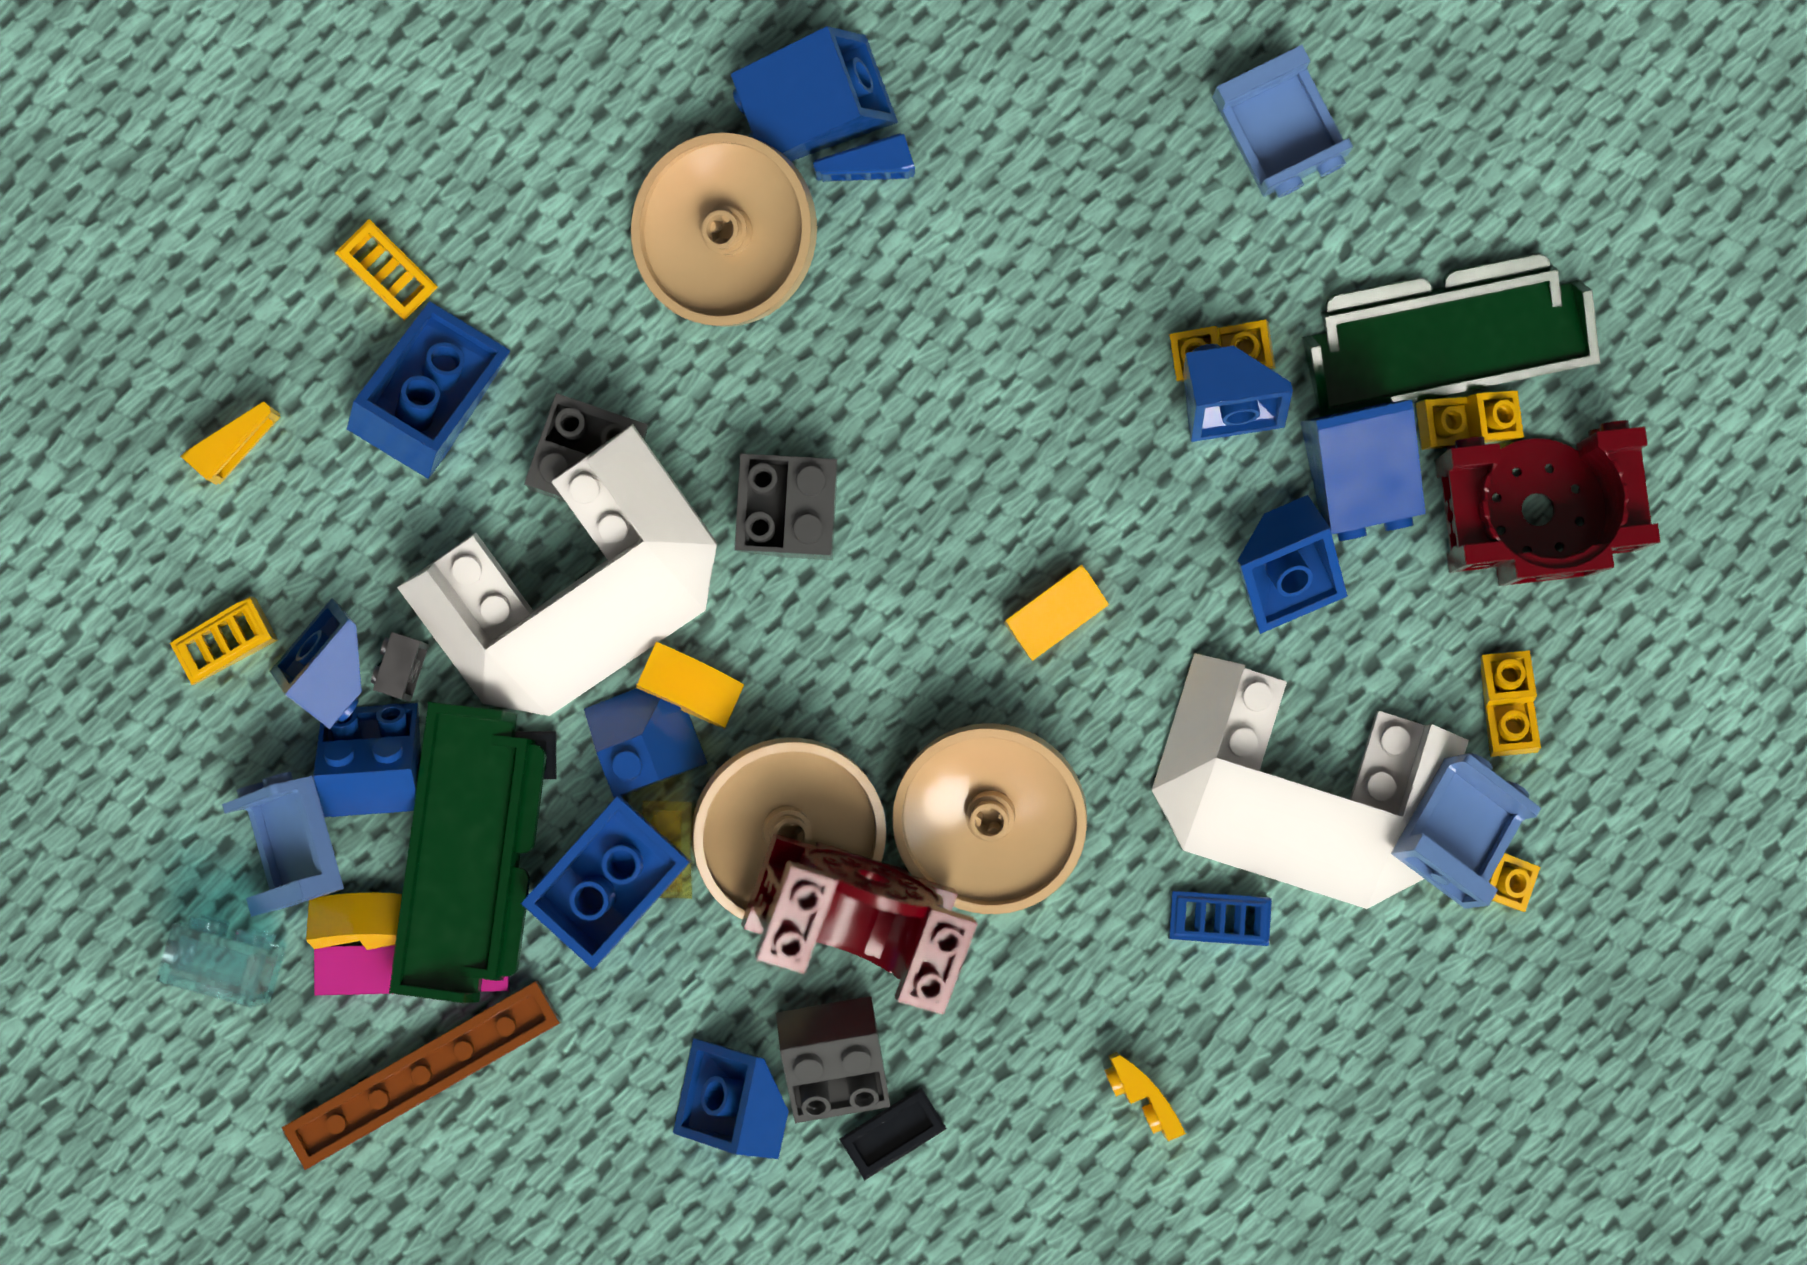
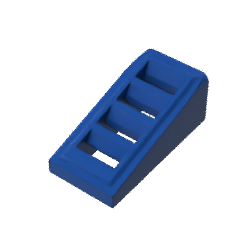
[813,133,915,182]
[1169,891,1272,946]

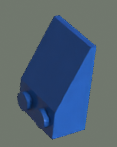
[347,301,511,479]
[521,795,691,969]

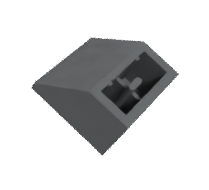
[524,393,648,502]
[735,454,838,560]
[776,996,891,1123]

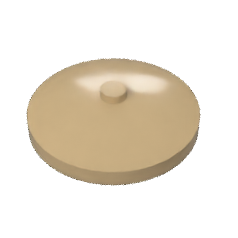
[631,132,817,327]
[893,723,1087,914]
[691,738,886,920]

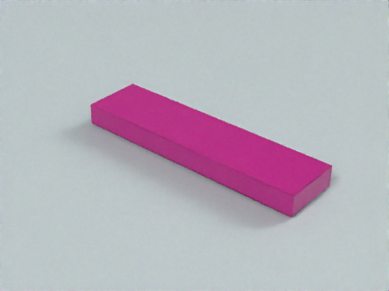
[314,945,510,995]

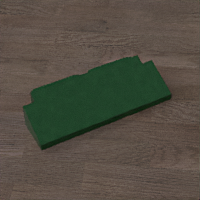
[1302,253,1600,417]
[389,702,546,1003]

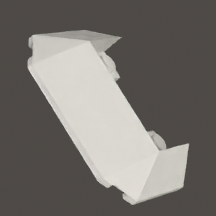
[397,424,717,716]
[1152,653,1469,909]

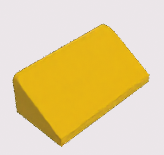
[1004,565,1109,661]

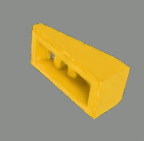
[334,219,438,321]
[180,401,280,485]
[170,596,278,685]

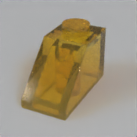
[642,801,695,899]

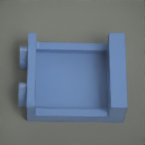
[1212,45,1353,198]
[1391,753,1541,909]
[222,772,344,917]

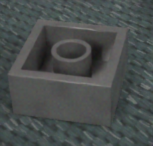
[371,632,429,702]

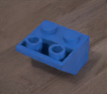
[313,703,421,817]

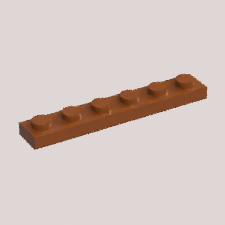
[282,980,561,1170]

